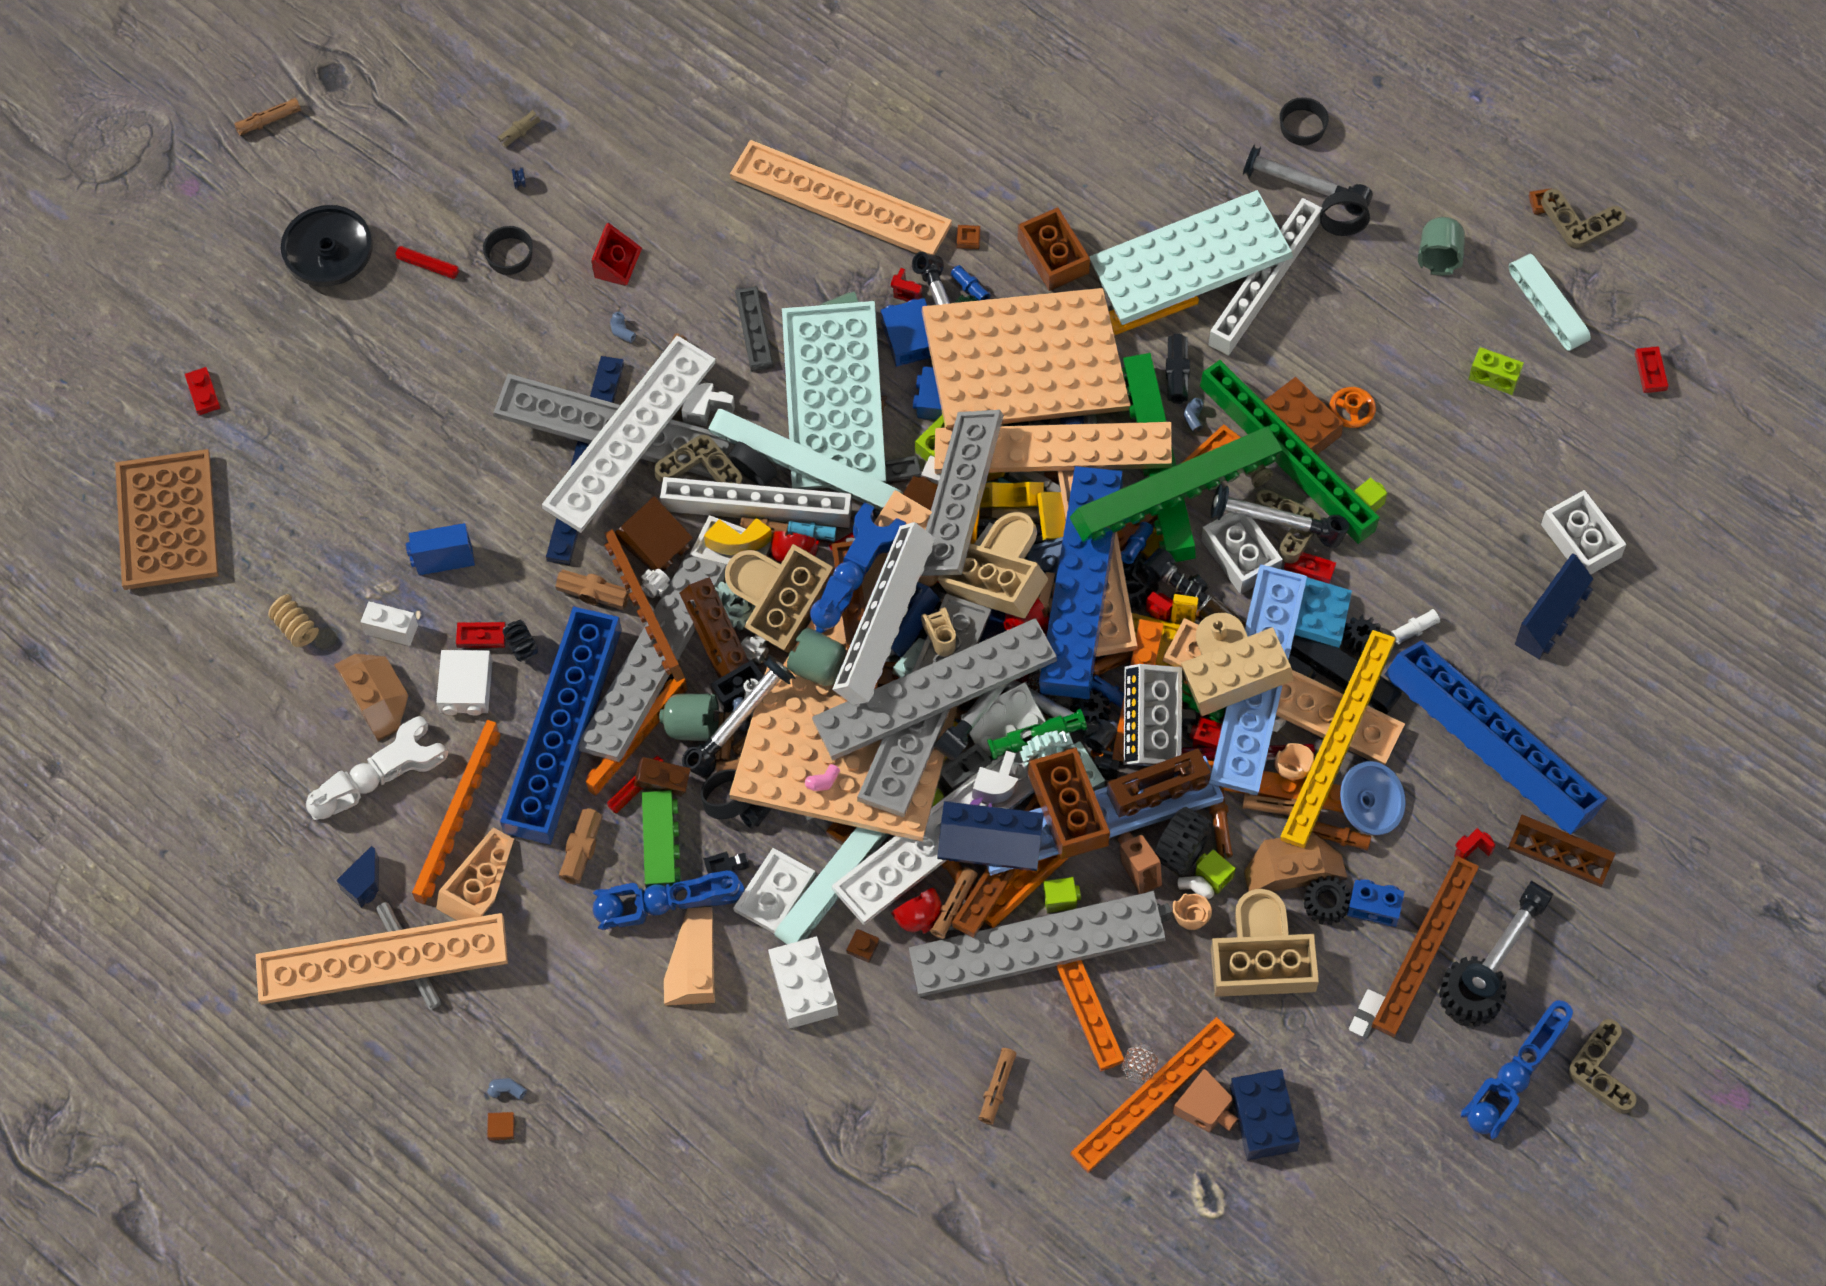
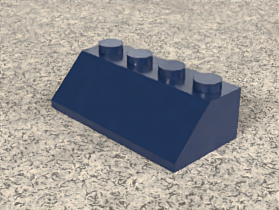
[1515,553,1593,660]
[937,801,1044,871]

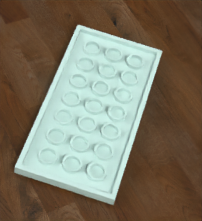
[1089,190,1293,325]
[782,301,886,489]

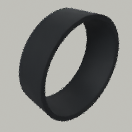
[1279,97,1329,145]
[1320,191,1370,236]
[483,226,533,275]
[729,441,777,486]
[700,769,751,820]

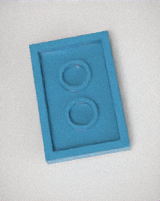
[1294,577,1352,648]

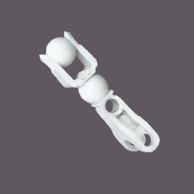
[306,716,448,820]

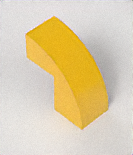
[979,482,1044,508]
[704,518,772,555]

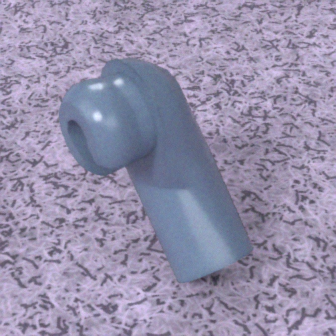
[610,312,636,343]
[1184,398,1204,433]
[487,1078,527,1100]

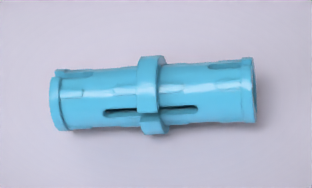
[787,521,837,542]

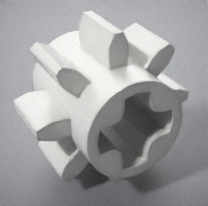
[641,569,670,598]
[741,635,769,664]

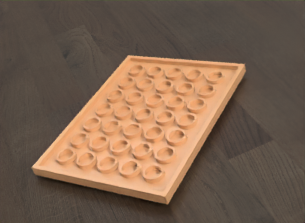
[922,288,1130,430]
[729,667,957,841]

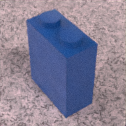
[880,298,931,367]
[913,366,942,420]
[406,523,475,575]

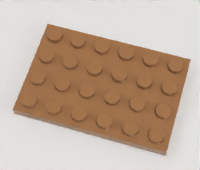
[115,449,219,590]

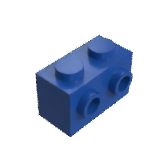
[1347,879,1405,927]

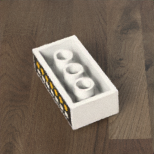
[1124,664,1182,766]

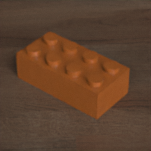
[1028,748,1110,860]

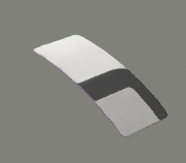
[1349,989,1385,1038]

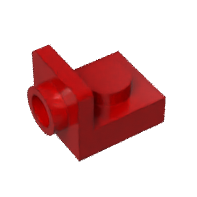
[891,268,922,302]
[1190,717,1222,750]

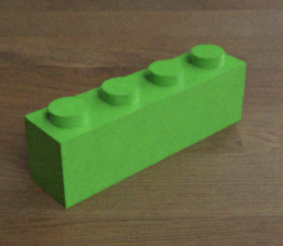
[642,790,681,888]

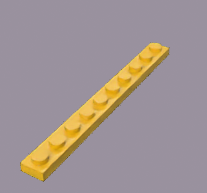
[1280,630,1396,849]

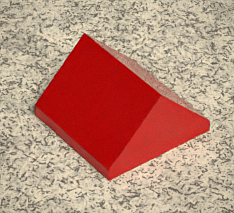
[591,223,642,286]

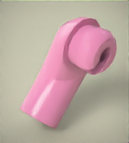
[805,764,840,791]

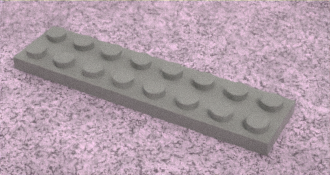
[921,410,1004,576]

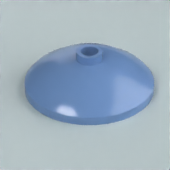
[1340,761,1405,835]

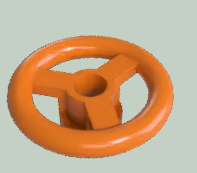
[1329,387,1376,428]

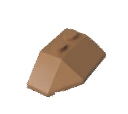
[334,653,408,741]
[1244,832,1347,892]

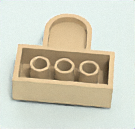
[937,512,1048,619]
[725,544,835,654]
[1181,613,1294,716]
[1211,889,1319,997]

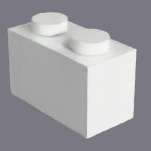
[361,601,418,646]

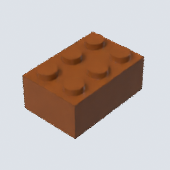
[1017,207,1090,291]
[1263,377,1344,455]

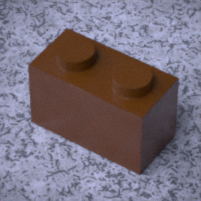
[633,757,691,797]

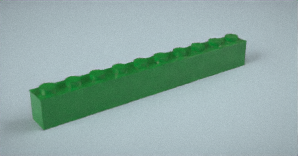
[1121,353,1196,562]
[1200,360,1380,544]
[1069,426,1282,542]

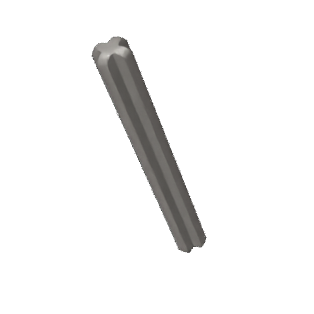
[377,902,441,1010]

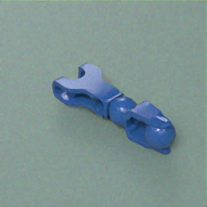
[810,503,906,633]
[592,871,745,930]
[1461,1000,1573,1140]

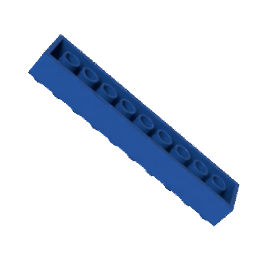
[1039,466,1123,699]
[500,606,622,845]
[1384,640,1608,835]

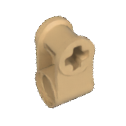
[921,607,956,657]

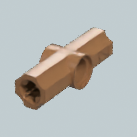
[555,569,630,610]
[559,808,603,885]

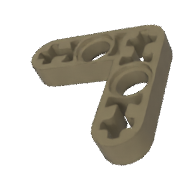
[1541,189,1626,249]
[655,435,742,484]
[1255,490,1321,563]
[1568,1019,1636,1114]

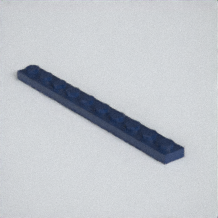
[546,356,624,565]

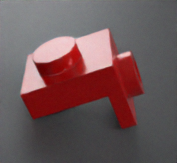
[1146,592,1173,622]
[1454,828,1496,859]

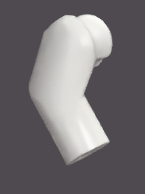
[1178,876,1214,900]

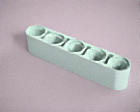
[1509,254,1591,351]

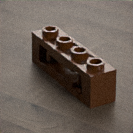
[679,577,749,678]
[1107,748,1211,818]

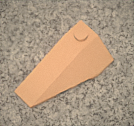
[436,827,514,920]
[664,907,715,1006]

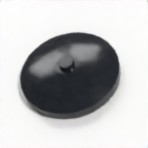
[281,205,373,287]

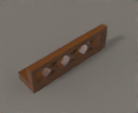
[1508,814,1616,887]

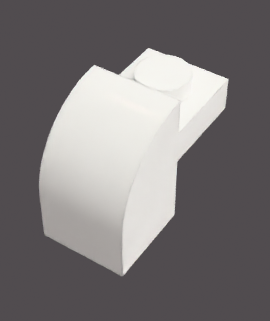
[682,383,735,426]
[972,751,1018,803]

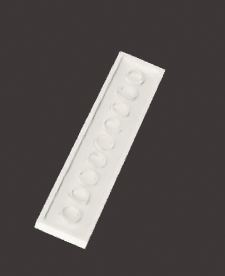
[542,335,715,533]
[832,752,1035,925]

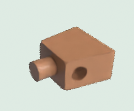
[1118,832,1162,894]
[1173,1069,1239,1132]

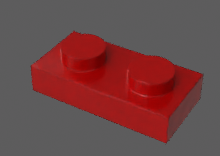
[1634,346,1668,393]
[184,367,221,416]
[1283,549,1337,584]
[456,622,506,648]

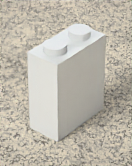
[436,650,493,716]

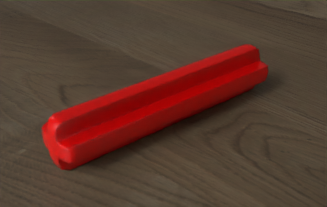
[395,246,459,279]
[607,756,664,813]

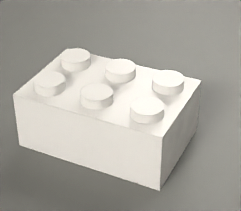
[1541,490,1626,574]
[1201,512,1283,595]
[768,936,838,1029]

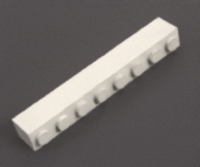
[1209,198,1322,356]
[660,477,852,528]
[832,522,935,705]

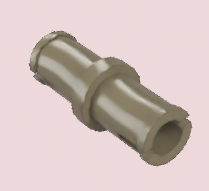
[497,110,541,148]

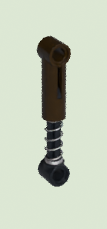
[1142,548,1246,629]

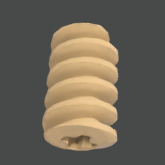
[268,594,319,647]

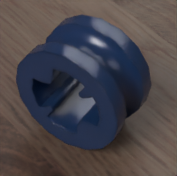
[512,167,526,189]

